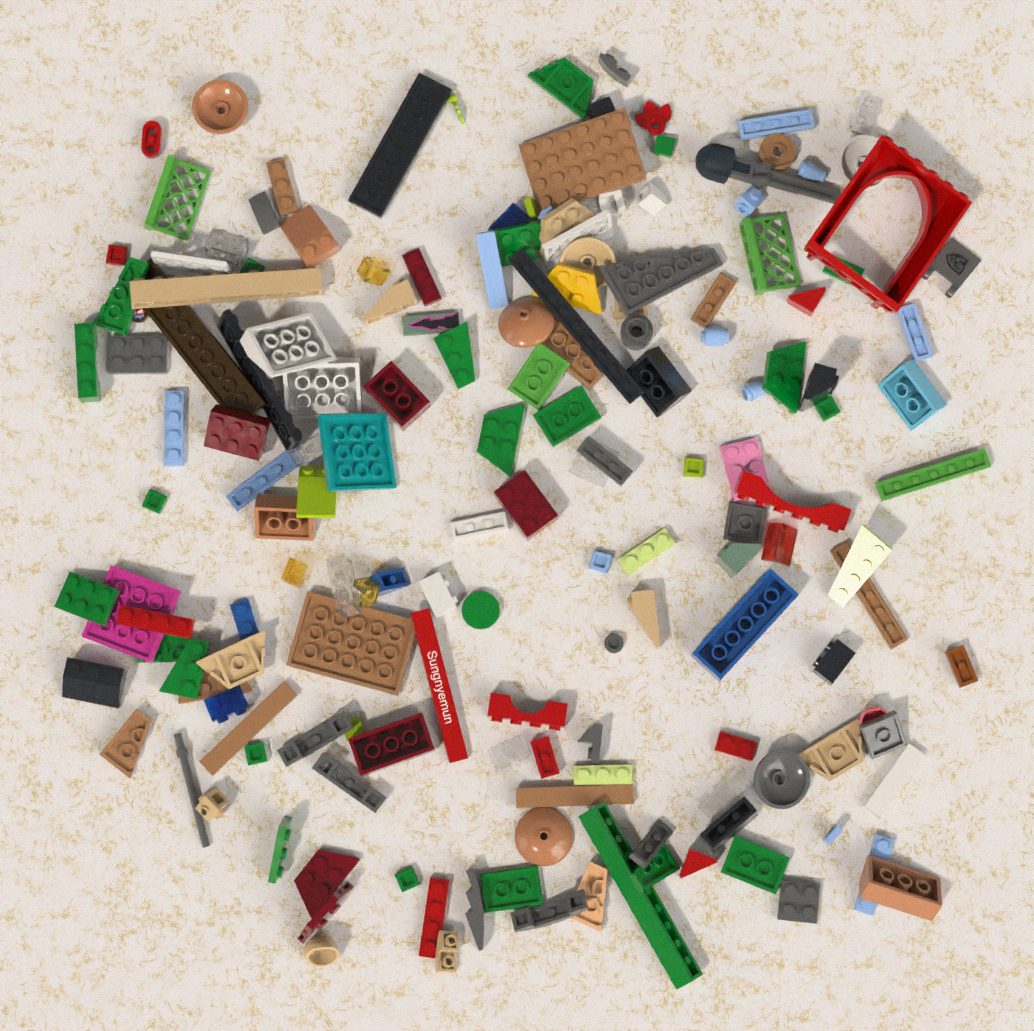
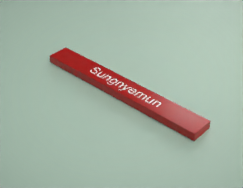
[410,608,468,763]

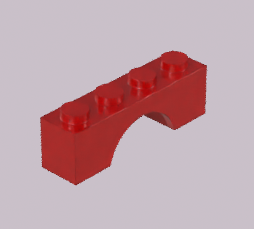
[487,693,568,731]

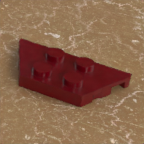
[294,849,360,918]
[297,882,353,944]

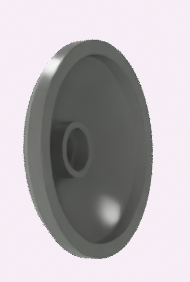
[754,750,810,809]

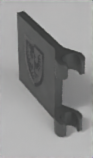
[922,237,982,298]

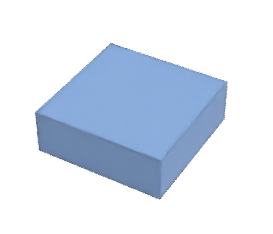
[589,550,612,574]
[823,826,843,845]

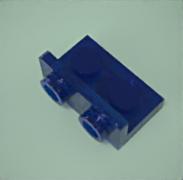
[204,685,250,724]

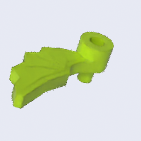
[446,94,465,124]

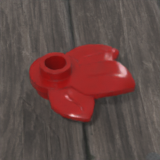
[635,100,672,135]

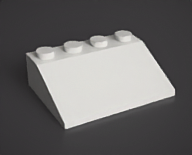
[240,312,337,378]
[283,357,362,420]

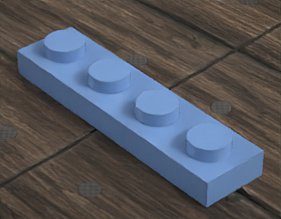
[226,451,299,512]

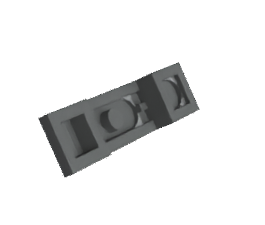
[277,711,354,767]
[312,752,387,813]
[511,889,588,932]

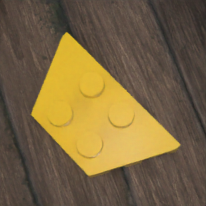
[531,263,603,315]

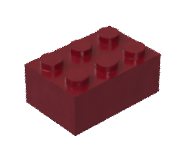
[363,361,431,431]
[204,404,271,461]
[493,469,559,541]

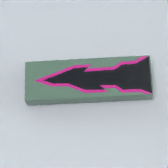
[402,312,460,336]

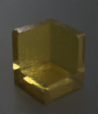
[357,256,390,286]
[281,558,307,588]
[353,577,381,609]

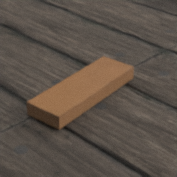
[690,272,736,329]

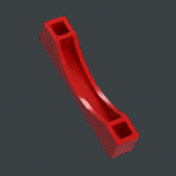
[733,471,852,533]

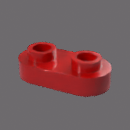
[141,121,162,159]

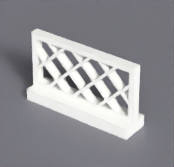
[542,209,615,272]
[151,251,233,277]

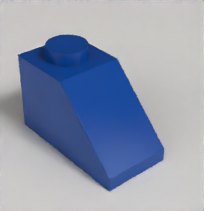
[362,567,410,598]

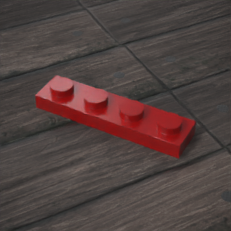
[116,605,195,639]
[419,877,449,958]

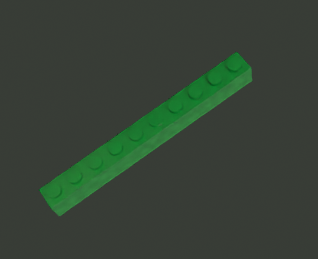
[578,801,703,990]

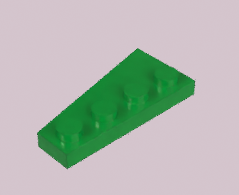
[93,257,150,336]

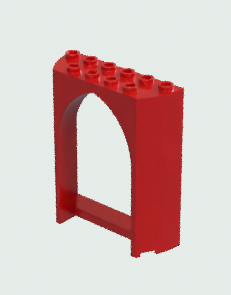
[804,135,972,313]

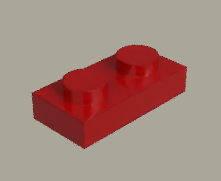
[714,731,757,761]
[530,736,560,779]

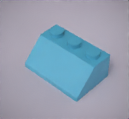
[878,359,948,431]

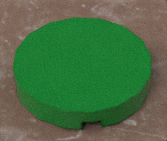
[461,591,500,630]

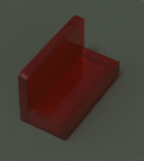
[761,523,797,566]

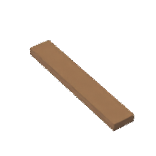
[830,541,908,650]
[199,681,298,776]
[516,784,634,808]

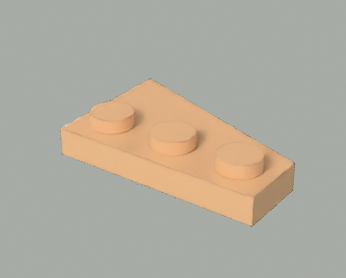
[571,862,608,932]

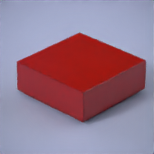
[106,245,128,267]

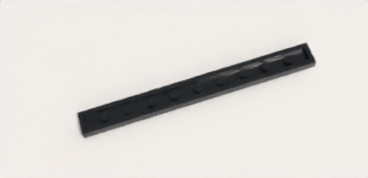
[507,247,644,404]

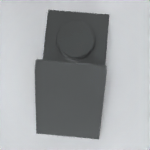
[577,724,603,764]

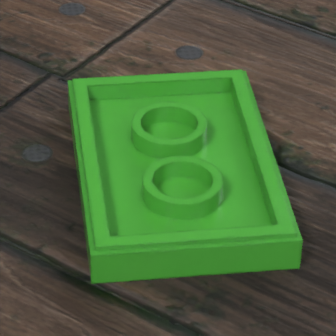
[508,343,570,410]

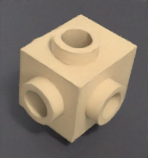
[195,787,230,822]

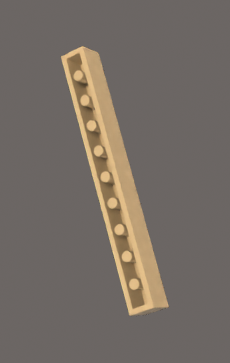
[130,266,323,309]

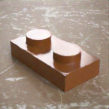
[944,645,978,688]

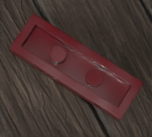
[402,248,442,307]

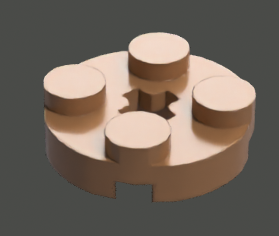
[759,133,797,171]

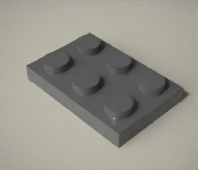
[109,335,167,375]

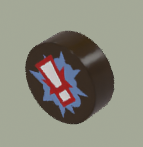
[132,308,148,323]

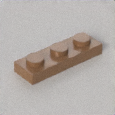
[266,158,298,217]

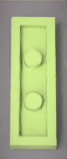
[617,528,676,576]
[573,765,632,786]

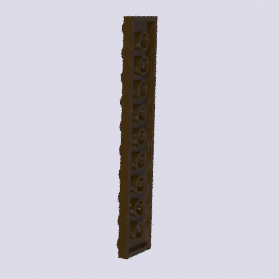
[143,258,267,414]

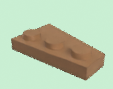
[99,708,152,778]

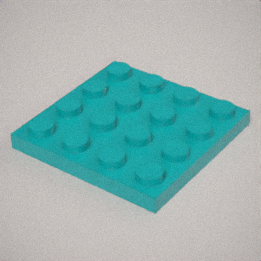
[317,413,397,492]

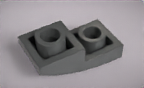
[599,53,631,87]
[248,191,281,235]

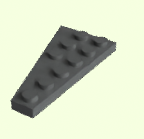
[598,248,723,317]

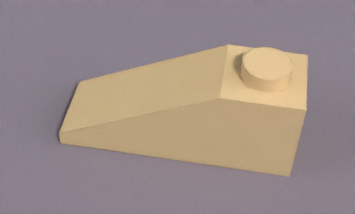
[363,279,417,326]
[627,589,661,649]

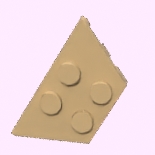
[538,198,596,258]
[196,630,266,689]
[798,719,864,781]

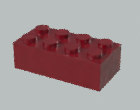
[348,713,435,777]

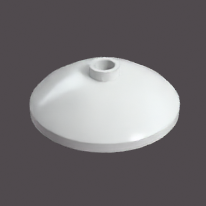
[837,135,888,191]

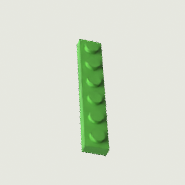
[875,449,991,502]

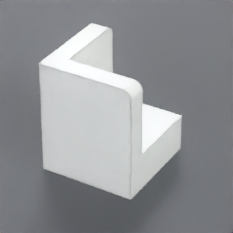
[636,182,667,215]
[598,189,625,215]

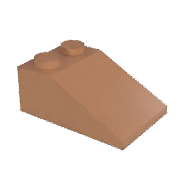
[280,204,340,267]

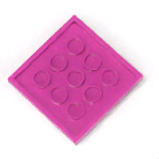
[82,565,182,663]

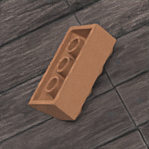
[859,854,942,921]

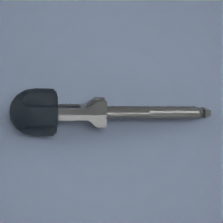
[695,143,841,204]

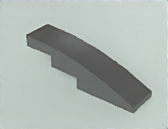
[465,868,484,951]

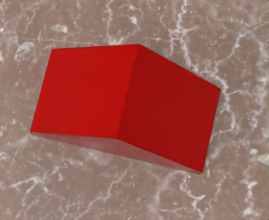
[787,287,826,317]
[679,849,717,879]

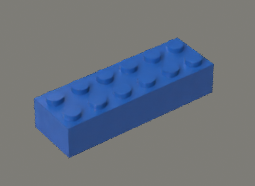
[691,569,799,682]

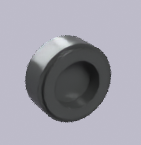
[604,634,624,654]

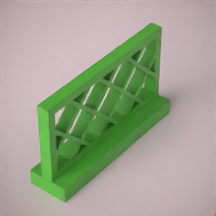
[144,155,211,241]
[739,214,801,296]

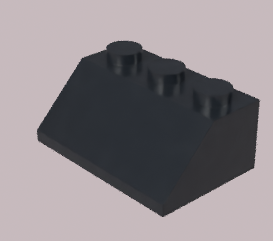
[626,346,692,418]
[799,363,839,412]
[62,657,128,709]

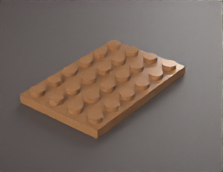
[519,108,647,214]
[286,591,416,696]

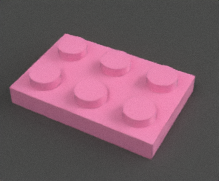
[719,438,770,502]

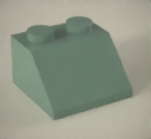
[716,543,763,578]

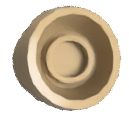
[303,934,339,967]

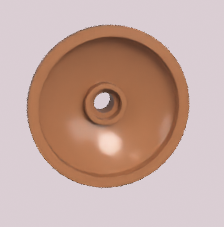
[192,80,248,135]
[498,298,555,348]
[515,807,573,866]

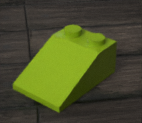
[296,465,338,518]

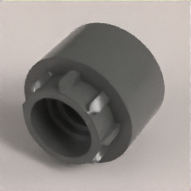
[620,314,653,350]

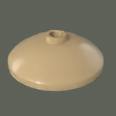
[559,237,616,290]

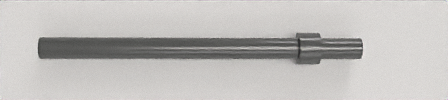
[174,733,210,848]

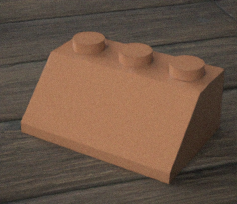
[254,494,314,541]

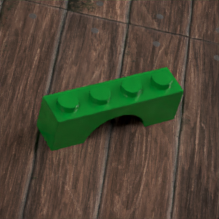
[74,322,101,403]

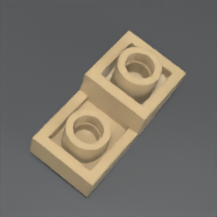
[435,930,459,974]

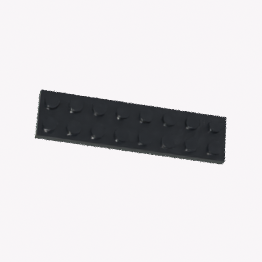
[348,73,452,219]
[217,309,302,454]

